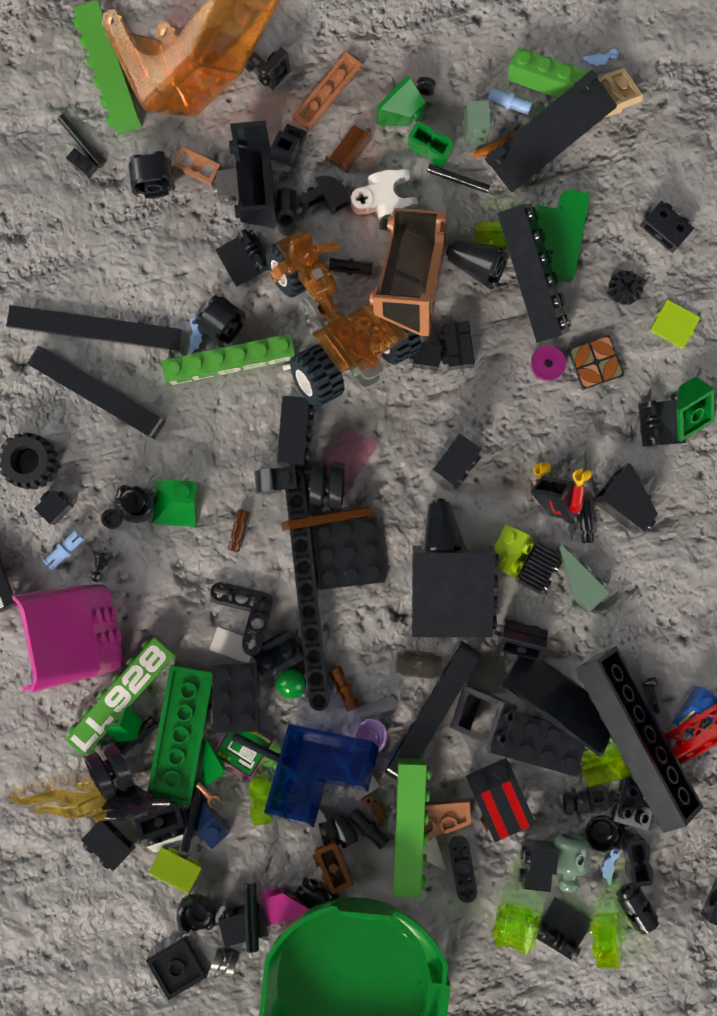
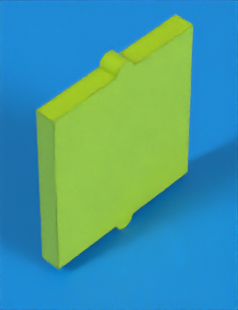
[650,299,701,349]

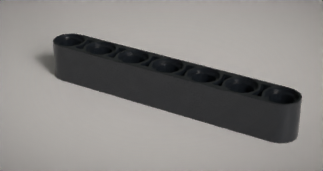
[26,345,166,440]
[384,641,482,780]

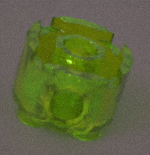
[491,904,542,955]

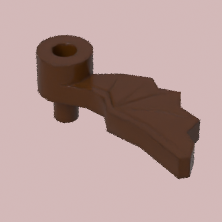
[362,794,387,827]

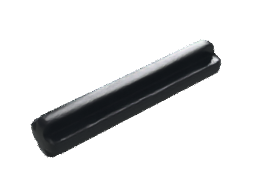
[244,882,259,953]

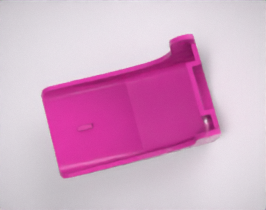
[11,584,124,693]

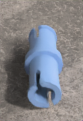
[488,87,533,116]
[43,530,85,570]

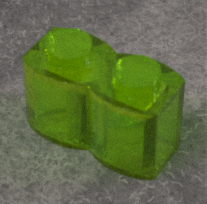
[249,774,274,825]

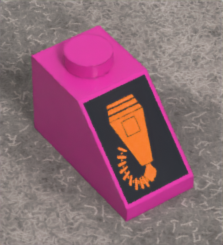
[261,887,312,926]

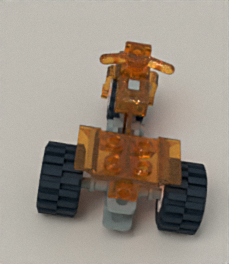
[266,231,421,407]

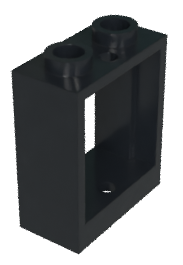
[450,685,517,748]

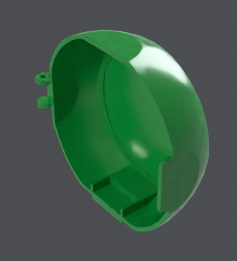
[259,897,451,1016]

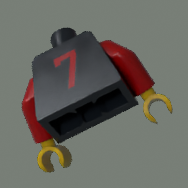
[530,462,591,524]

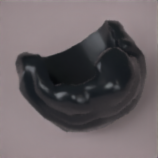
[113,485,154,523]
[176,894,217,934]

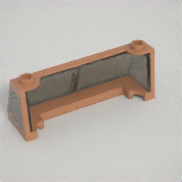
[370,208,447,336]

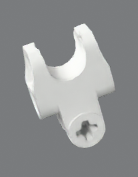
[351,169,418,220]

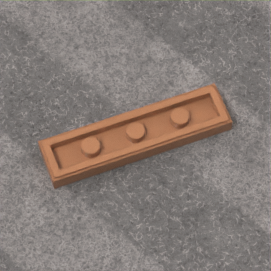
[293,51,363,131]

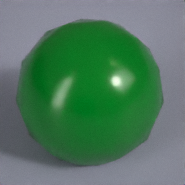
[276,668,306,699]

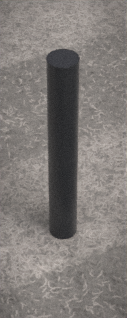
[57,114,105,168]
[427,164,490,193]
[232,733,294,769]
[179,787,202,855]

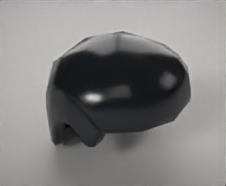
[585,815,619,853]

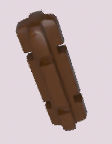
[228,509,249,552]

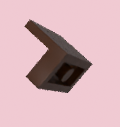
[329,125,372,174]

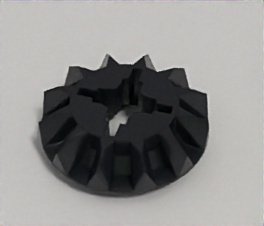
[608,270,644,305]

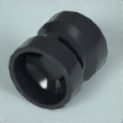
[562,790,589,816]

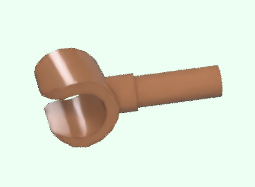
[196,782,222,809]

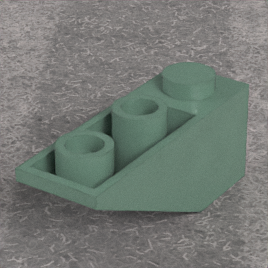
[556,545,609,611]

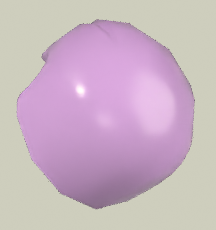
[353,718,388,754]

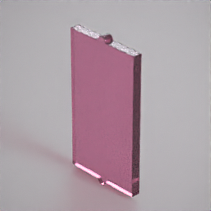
[325,426,377,497]

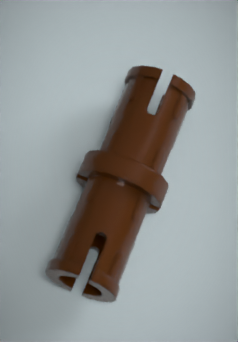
[328,665,360,712]

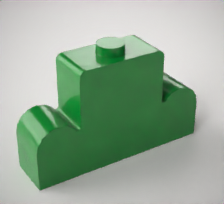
[535,190,590,283]

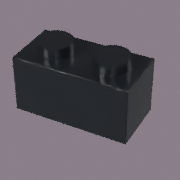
[66,148,98,179]

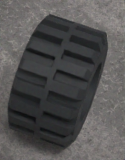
[0,432,59,490]

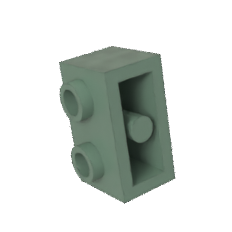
[463,100,494,146]

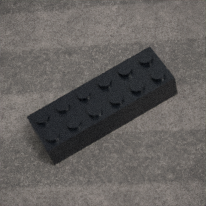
[497,204,571,343]

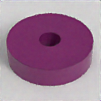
[530,346,566,381]

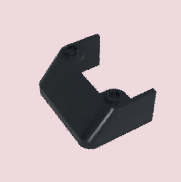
[229,120,277,227]

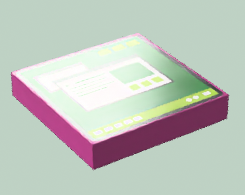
[216,730,274,778]

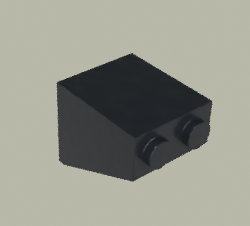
[592,463,658,534]

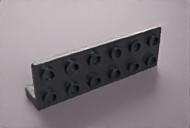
[485,69,617,192]

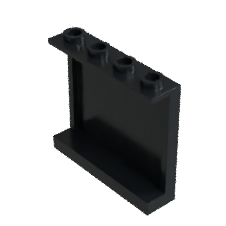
[411,546,499,637]

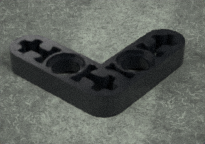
[210,582,273,656]

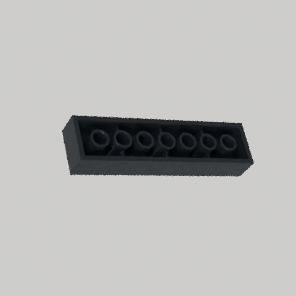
[576,646,704,833]

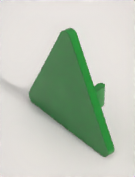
[200,739,226,787]

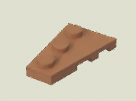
[424,799,471,842]

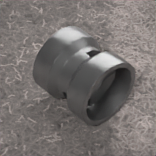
[210,947,239,977]

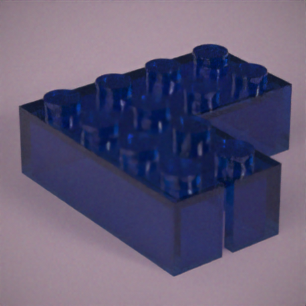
[264,724,379,828]

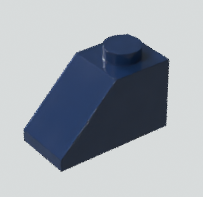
[185,796,232,849]

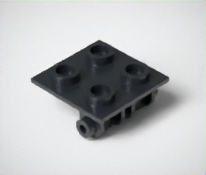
[215,229,268,287]
[638,400,686,447]
[610,776,653,831]
[532,897,593,960]

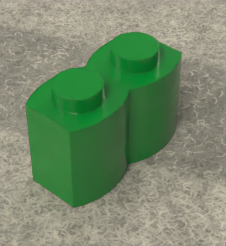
[407,122,454,167]

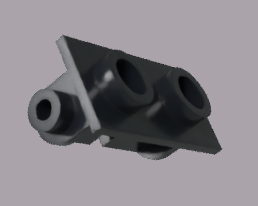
[295,877,339,906]

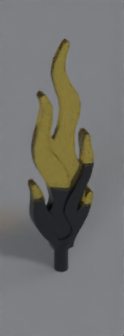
[9,781,172,822]

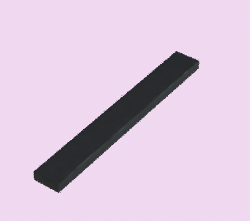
[6,305,182,352]

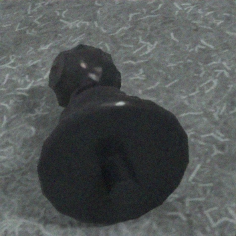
[90,547,114,582]

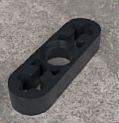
[449,835,477,903]

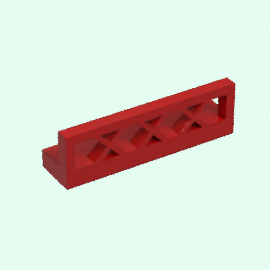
[665,704,717,765]

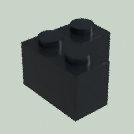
[518,839,559,892]

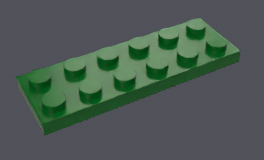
[147,665,212,806]

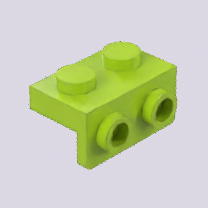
[494,524,534,578]

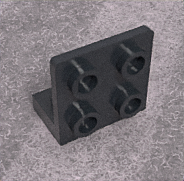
[238,40,291,90]

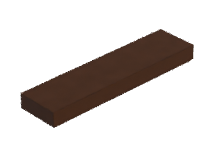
[281,507,372,531]

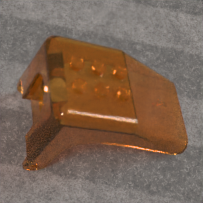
[102,0,280,117]

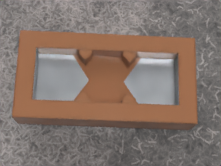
[172,146,222,186]

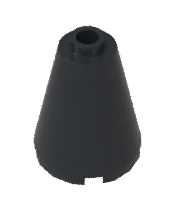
[446,240,509,289]
[423,498,467,550]

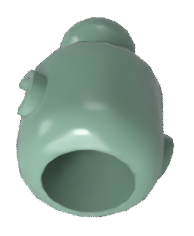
[554,833,590,893]

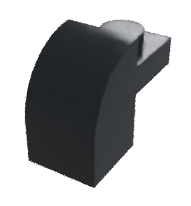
[270,124,307,167]
[300,176,351,215]
[254,466,299,495]

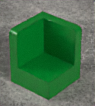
[104,707,143,743]

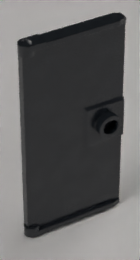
[502,656,611,757]

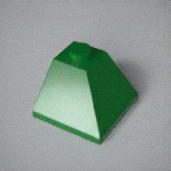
[376,75,425,126]
[677,376,714,442]
[152,480,199,527]

